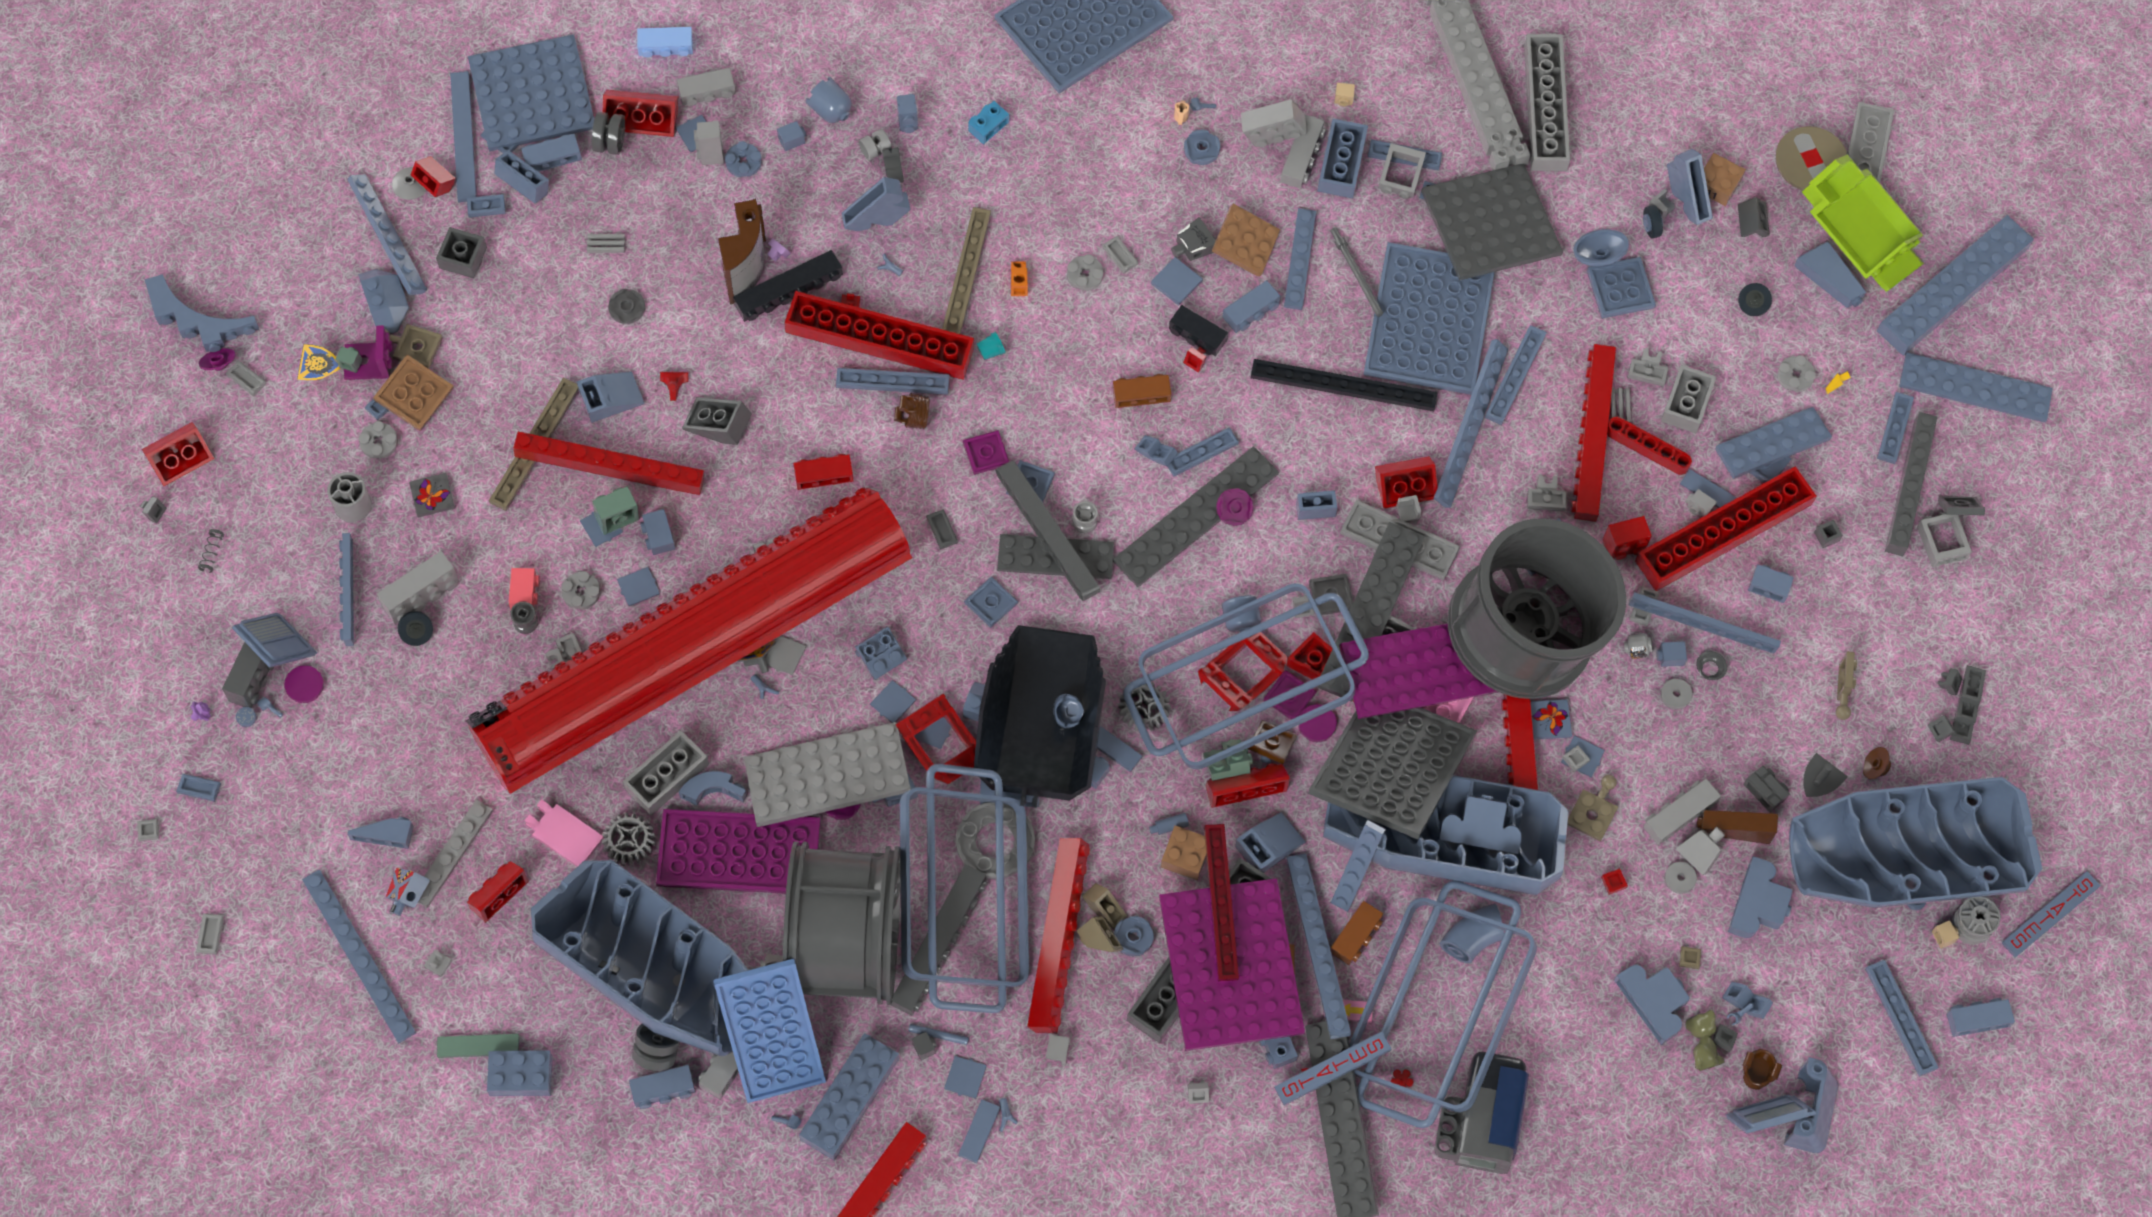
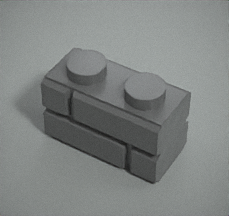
[1743,765,1790,813]

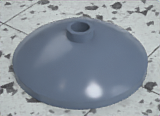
[1573,229,1629,267]

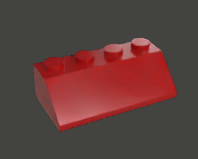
[602,89,679,137]
[1206,763,1290,808]

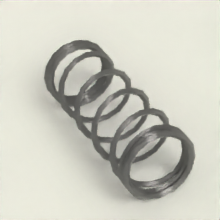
[198,529,224,573]

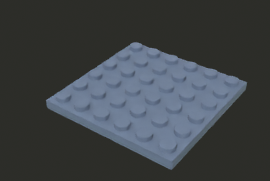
[468,34,594,152]

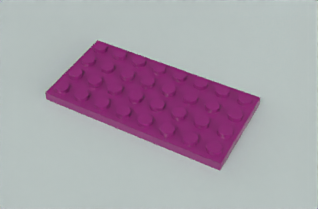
[1339,624,1499,719]
[656,809,821,894]

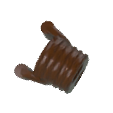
[894,392,930,430]
[1742,1049,1782,1090]

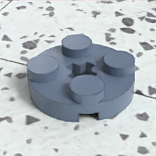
[1184,130,1220,165]
[725,141,762,177]
[1114,916,1154,957]

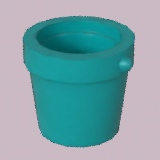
[977,331,1006,360]

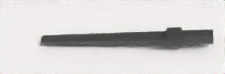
[1330,227,1383,317]

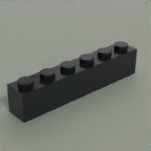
[733,250,843,322]

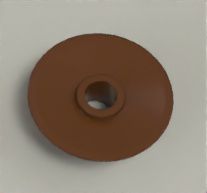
[1863,747,1891,779]

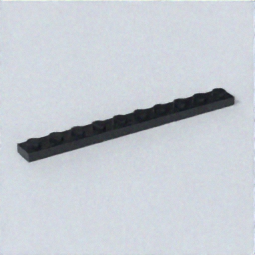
[1250,359,1438,412]

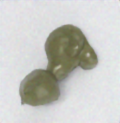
[1685,1010,1725,1071]

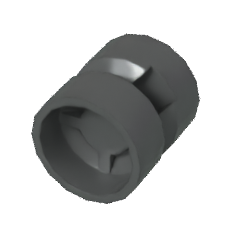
[510,602,538,634]

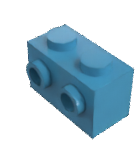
[968,101,1009,145]

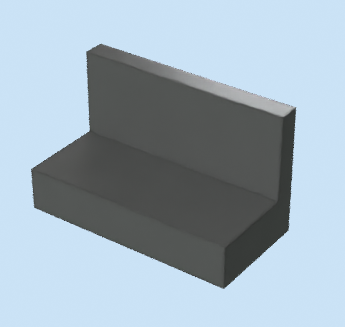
[1738,197,1770,237]

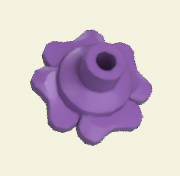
[190,701,211,721]

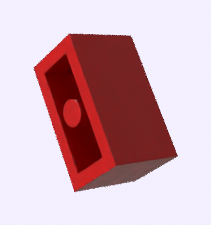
[410,156,456,197]

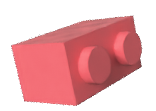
[509,568,540,609]

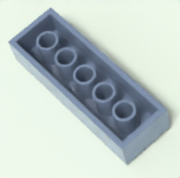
[799,1033,899,1161]

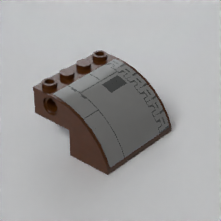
[718,198,766,304]

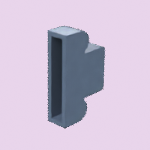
[1667,149,1713,225]
[841,177,911,231]
[1439,794,1521,854]
[1728,856,1792,938]
[1614,965,1690,1045]

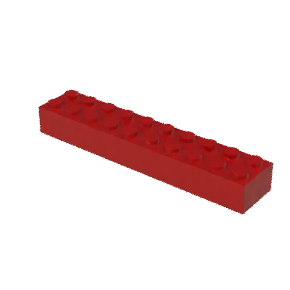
[784,291,974,380]
[1635,466,1817,591]

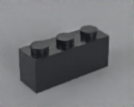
[1169,305,1228,357]

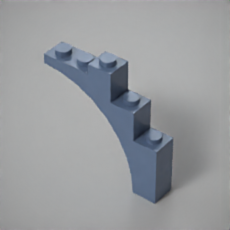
[145,274,259,352]

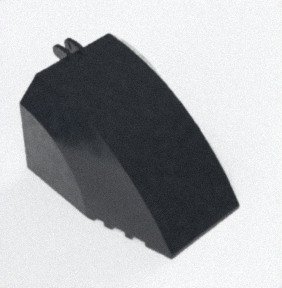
[974,625,1106,808]

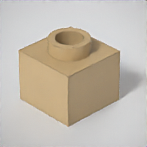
[1334,83,1355,107]
[1931,920,1959,949]

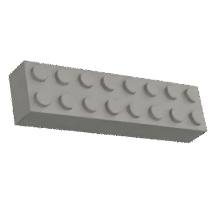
[1524,34,1570,171]

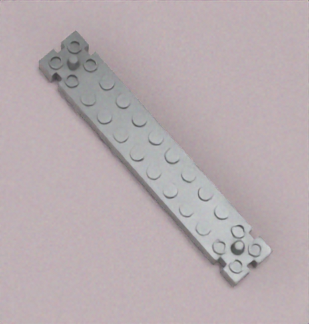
[1425,0,1530,171]

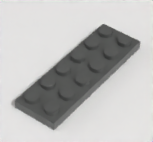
[997,534,1114,579]

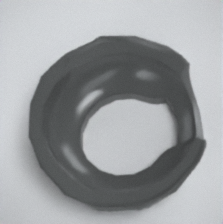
[1696,651,1728,680]

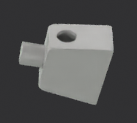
[1676,827,1725,875]

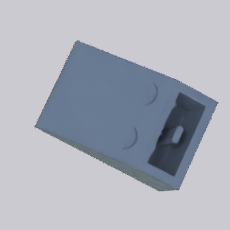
[577,371,645,423]
[1235,812,1306,873]

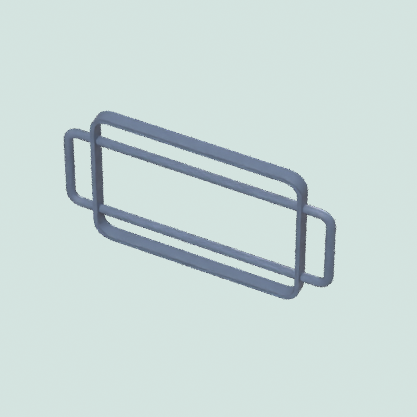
[1123,583,1369,770]
[900,764,1029,1013]
[1350,881,1537,1128]

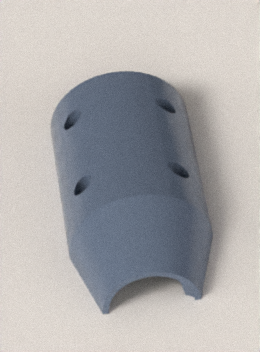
[1323,775,1568,896]
[1789,777,2043,908]
[531,860,748,1056]

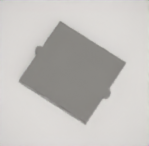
[765,636,806,675]

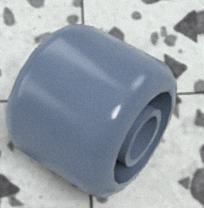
[1222,595,1261,632]

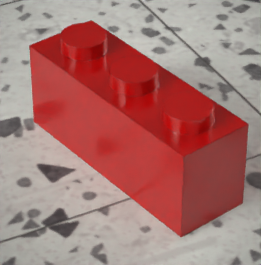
[793,454,854,490]

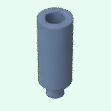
[1149,813,1189,835]

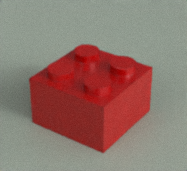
[1603,516,1652,560]

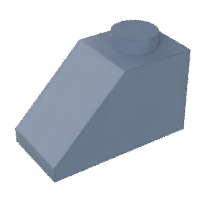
[963,682,985,721]

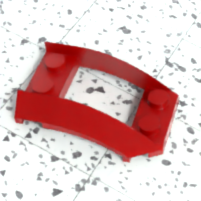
[1198,632,1287,711]
[895,693,976,785]

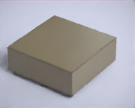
[1679,946,1701,970]

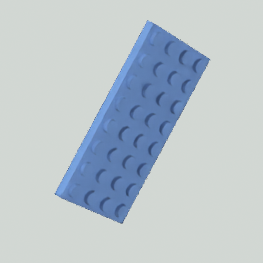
[713,959,826,1103]

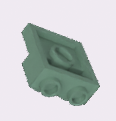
[1203,739,1253,781]

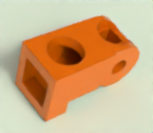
[1011,261,1028,296]

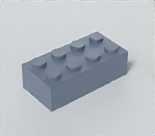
[1317,119,1368,199]

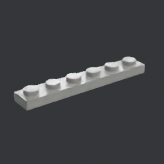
[418,800,493,908]

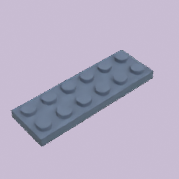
[1715,407,1832,479]

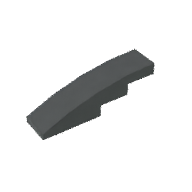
[1950,665,1986,745]

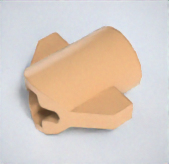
[1174,100,1189,125]

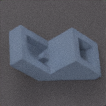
[1722,982,1773,1019]

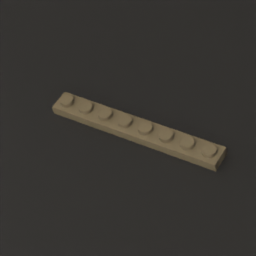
[942,207,991,334]
[489,378,579,511]

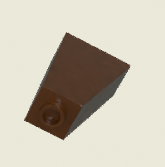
[1696,810,1778,844]

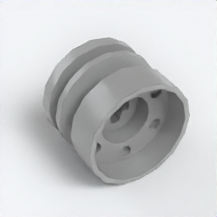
[1951,897,2001,945]

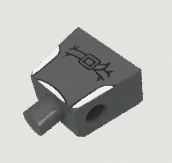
[1171,217,1216,261]

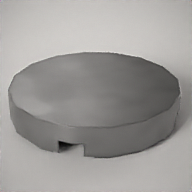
[608,289,645,324]

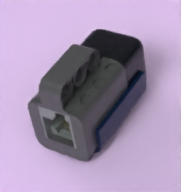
[1434,1051,1529,1174]

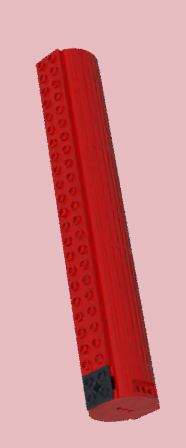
[466,487,912,794]

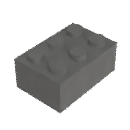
[222,642,275,708]

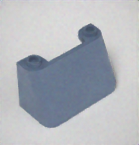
[1784,1057,1838,1153]

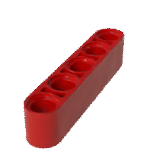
[1607,417,1692,475]

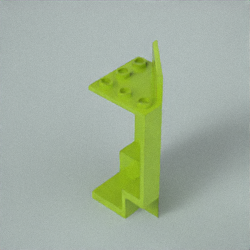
[1802,154,1924,292]

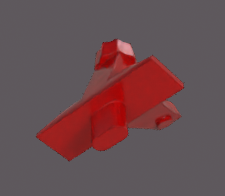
[660,372,688,401]

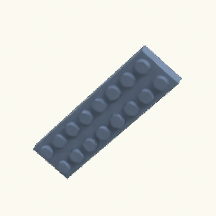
[1899,352,2053,423]

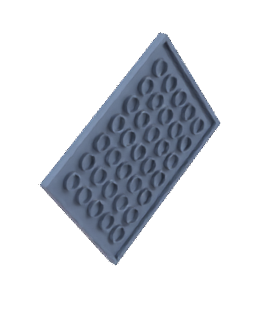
[994,0,1173,94]
[1363,242,1494,395]

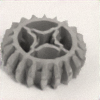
[1118,682,1171,732]
[602,812,656,865]

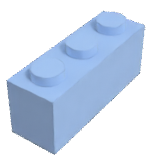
[637,27,693,58]

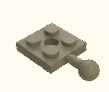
[375,324,443,369]
[1835,651,1857,720]
[1567,775,1618,842]

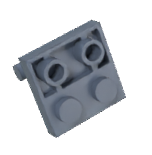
[854,626,907,680]

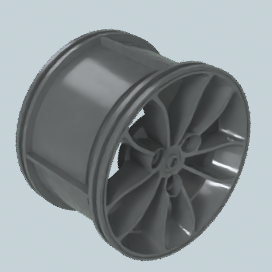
[1447,518,1626,699]
[783,841,901,1005]

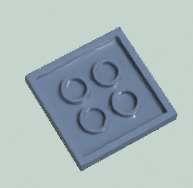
[1587,257,1656,319]

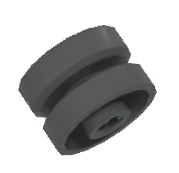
[591,112,625,155]
[632,1024,680,1071]

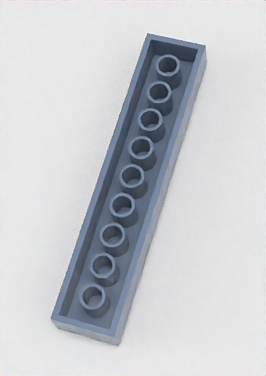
[1877,215,2034,356]

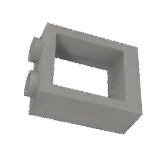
[1378,143,1426,199]
[1917,512,1972,567]

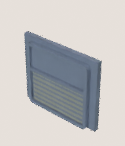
[232,613,317,668]
[1726,1095,1816,1134]

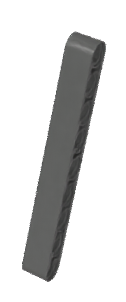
[995,460,1100,601]

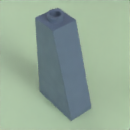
[1795,242,1866,308]

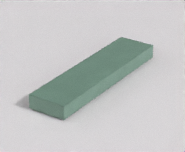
[437,1034,519,1058]

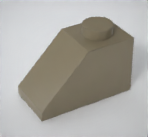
[1082,883,1127,930]
[1077,916,1123,952]

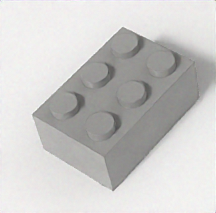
[1241,99,1307,148]
[1661,365,1716,434]

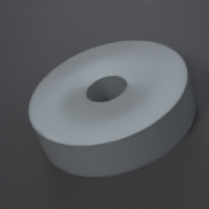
[1660,679,1692,710]
[1664,862,1697,894]

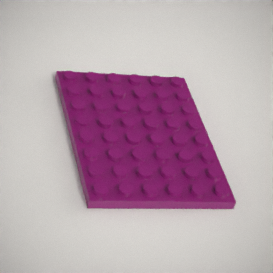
[1159,878,1305,1051]

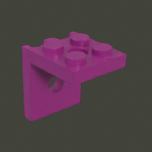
[344,325,393,380]

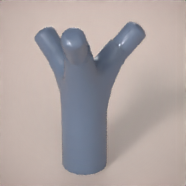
[877,254,904,277]
[751,674,779,699]
[999,1098,1018,1132]

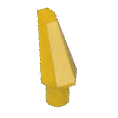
[1825,371,1851,394]

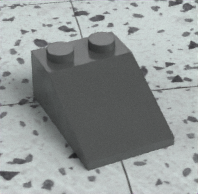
[682,397,752,445]

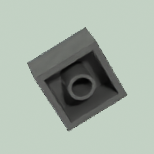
[436,227,487,278]

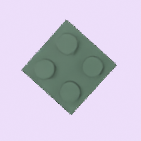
[592,486,639,535]

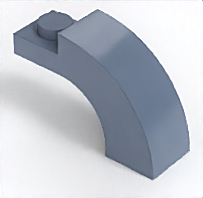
[679,771,747,806]

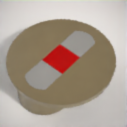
[1776,126,1847,191]

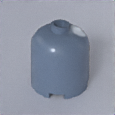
[805,77,852,124]

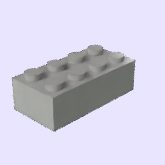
[377,551,459,624]
[622,730,709,816]

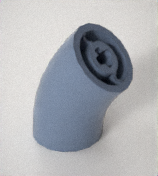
[1439,903,1504,963]

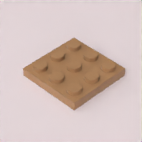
[1212,203,1280,277]
[373,355,454,431]

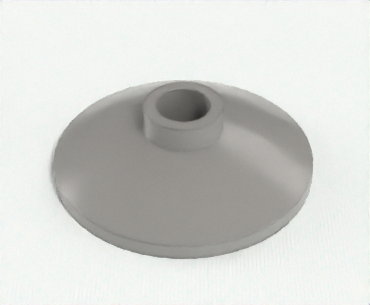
[392,167,426,200]

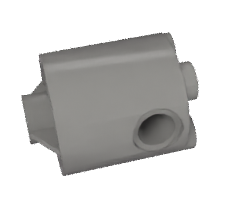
[327,472,372,523]

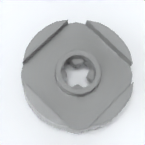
[1067,254,1103,291]
[1777,355,1816,392]
[358,421,397,459]
[561,571,600,610]

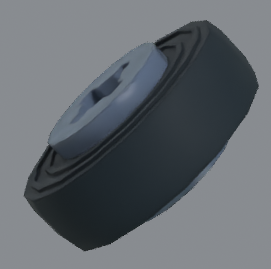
[1643,205,1663,238]

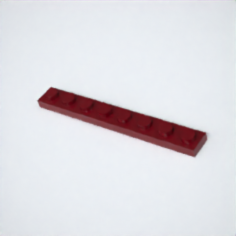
[1204,824,1239,981]

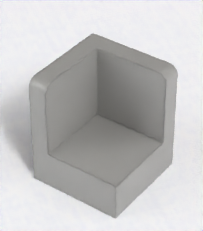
[1648,189,1675,219]
[1396,495,1421,523]
[1046,1035,1070,1066]

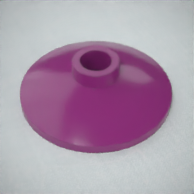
[198,348,236,371]

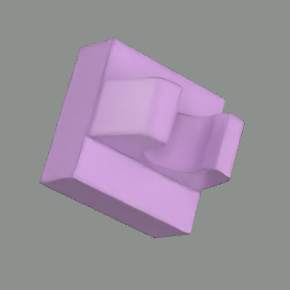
[767,238,791,261]

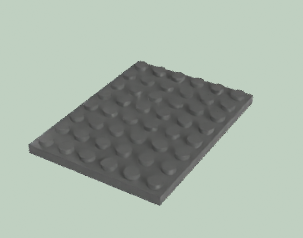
[1308,708,1477,839]

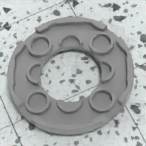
[956,802,1035,879]

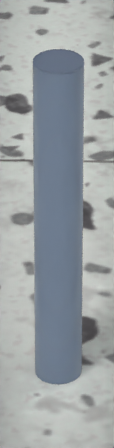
[908,1024,969,1045]

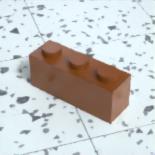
[1112,374,1171,408]
[1330,900,1384,966]

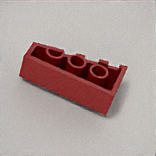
[1286,632,1354,702]

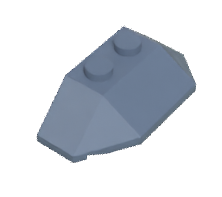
[358,269,409,334]

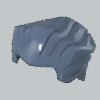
[1053,694,1084,728]

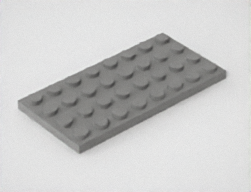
[744,722,911,827]

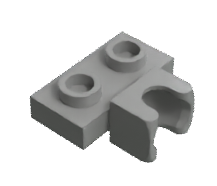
[1627,348,1669,387]
[1527,475,1566,511]
[546,633,581,670]

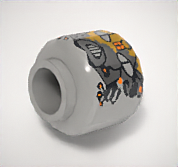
[1624,633,1653,659]

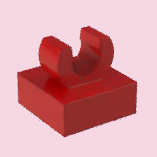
[841,293,861,308]
[1183,347,1207,373]
[1601,868,1628,895]

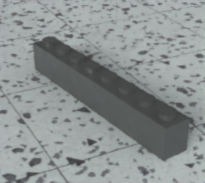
[1884,412,1937,557]
[891,864,988,1016]

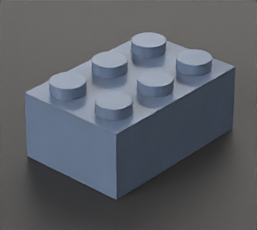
[487,1050,553,1096]

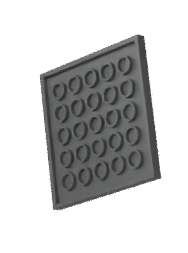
[1421,163,1563,281]

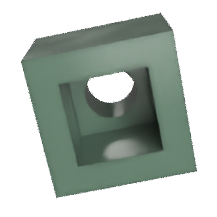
[336,347,363,373]

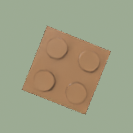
[1704,153,1746,206]
[1161,825,1207,880]

